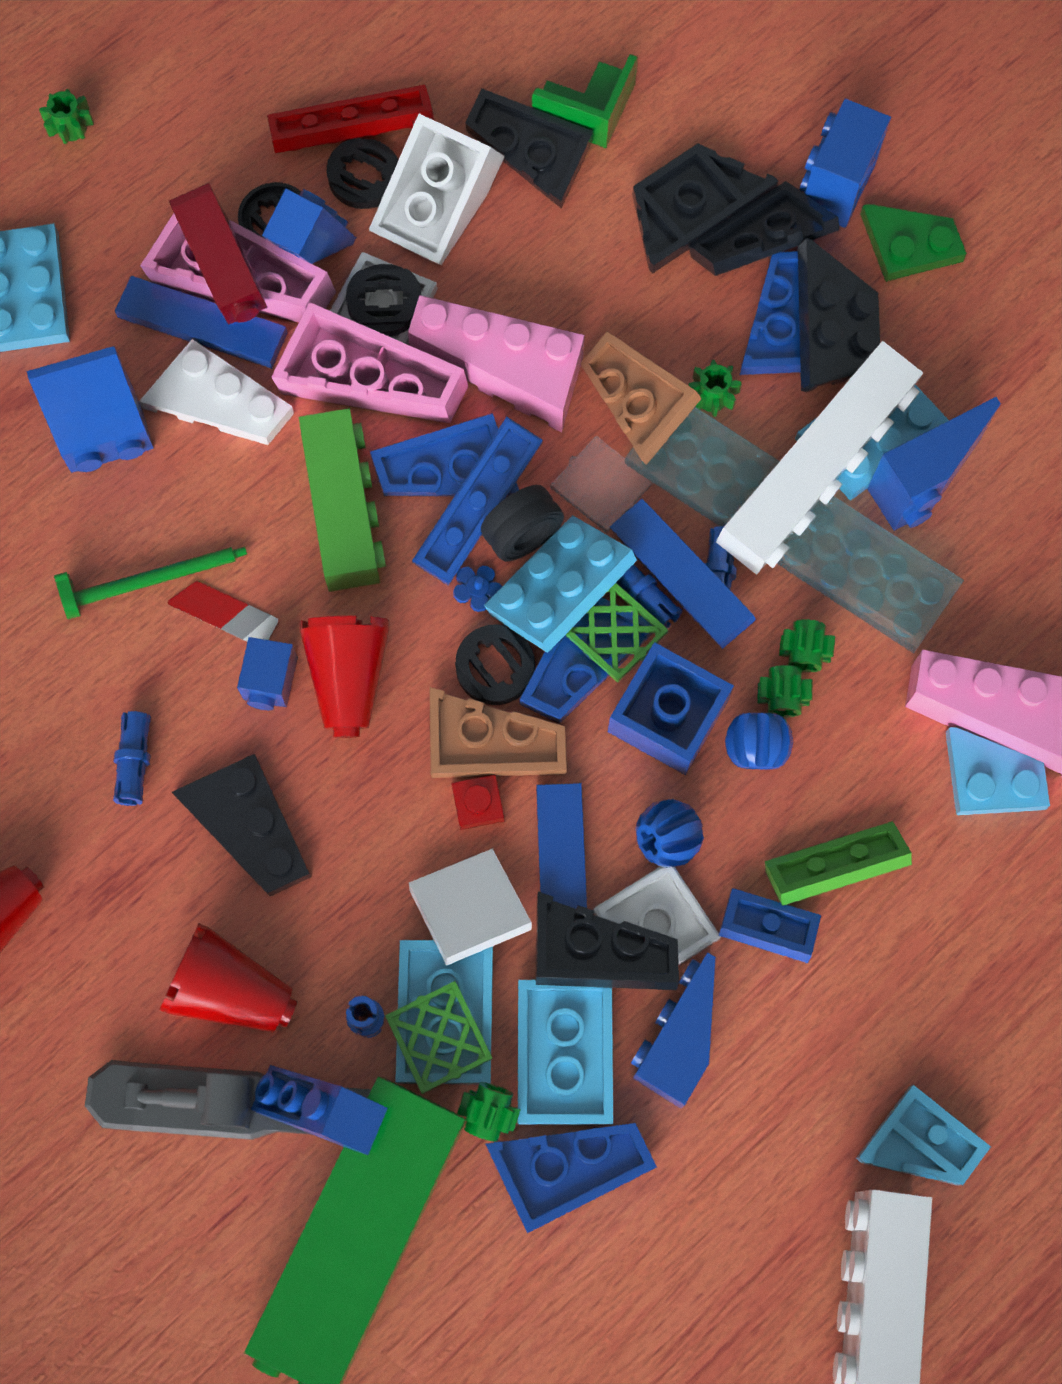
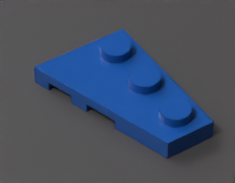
[740,251,801,375]
[370,413,519,497]
[520,597,653,724]
[486,1123,657,1233]

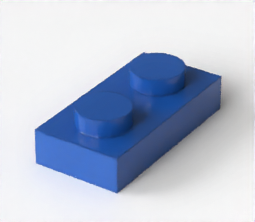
[718,888,821,963]

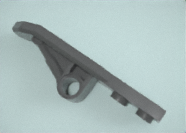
[85,1060,371,1140]

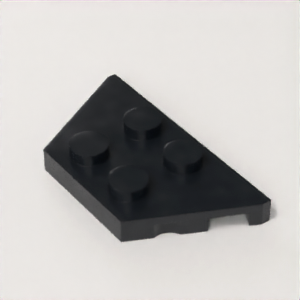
[632,143,778,274]
[798,239,880,392]

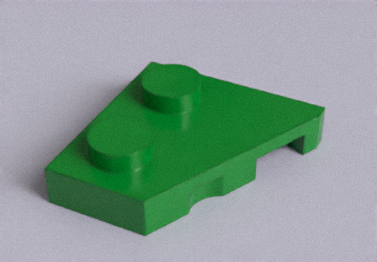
[860,204,967,282]

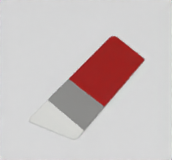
[168,581,279,642]

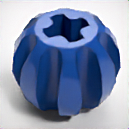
[725,713,794,770]
[635,799,704,868]

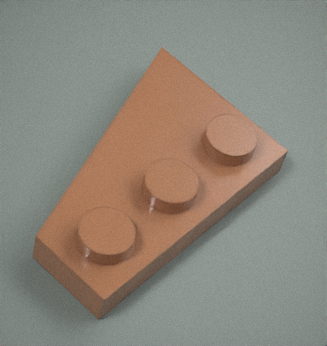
[580,331,701,465]
[430,687,567,778]

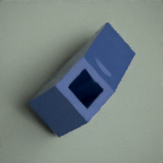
[262,189,357,264]
[631,952,716,1108]
[251,1065,387,1155]

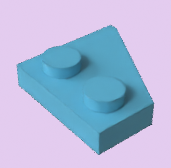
[946,727,1050,815]
[856,1085,991,1186]

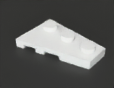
[139,339,294,445]

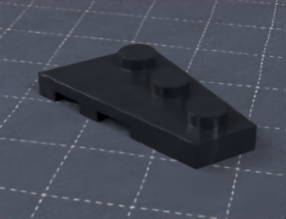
[465,88,593,208]
[688,181,840,276]
[172,754,311,896]
[536,892,679,990]

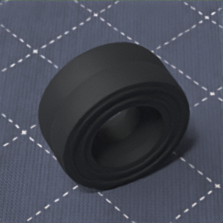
[481,485,564,562]

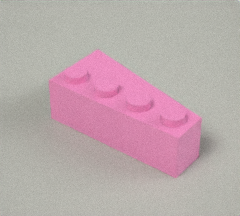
[140,213,336,323]
[408,295,584,433]
[271,302,468,423]
[905,650,1062,777]

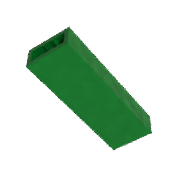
[244,1076,466,1384]

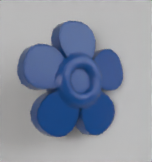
[453,566,502,612]

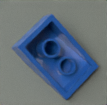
[26,346,154,473]
[867,397,1001,531]

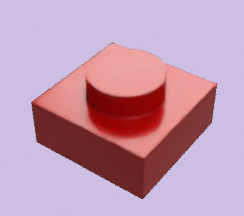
[451,774,504,830]

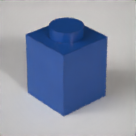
[237,637,298,711]

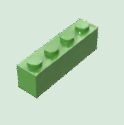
[299,408,386,592]

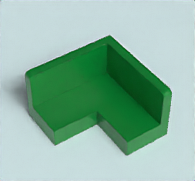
[532,54,638,148]

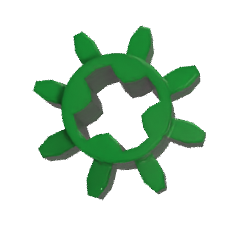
[39,89,94,144]
[688,360,742,417]
[779,619,836,672]
[757,665,813,718]
[457,1082,521,1141]

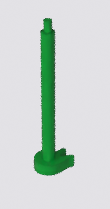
[54,547,247,620]

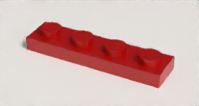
[267,84,434,154]

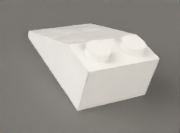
[369,114,504,265]

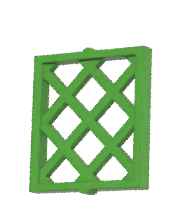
[566,583,668,683]
[385,981,493,1094]

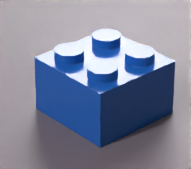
[799,98,891,228]
[607,642,734,775]

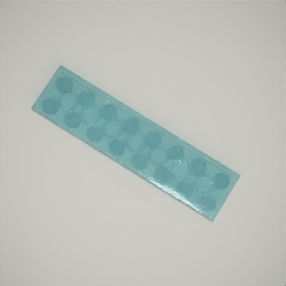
[625,407,964,653]

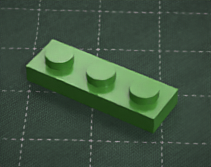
[765,821,912,906]

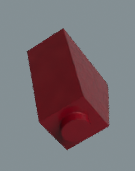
[169,183,268,325]

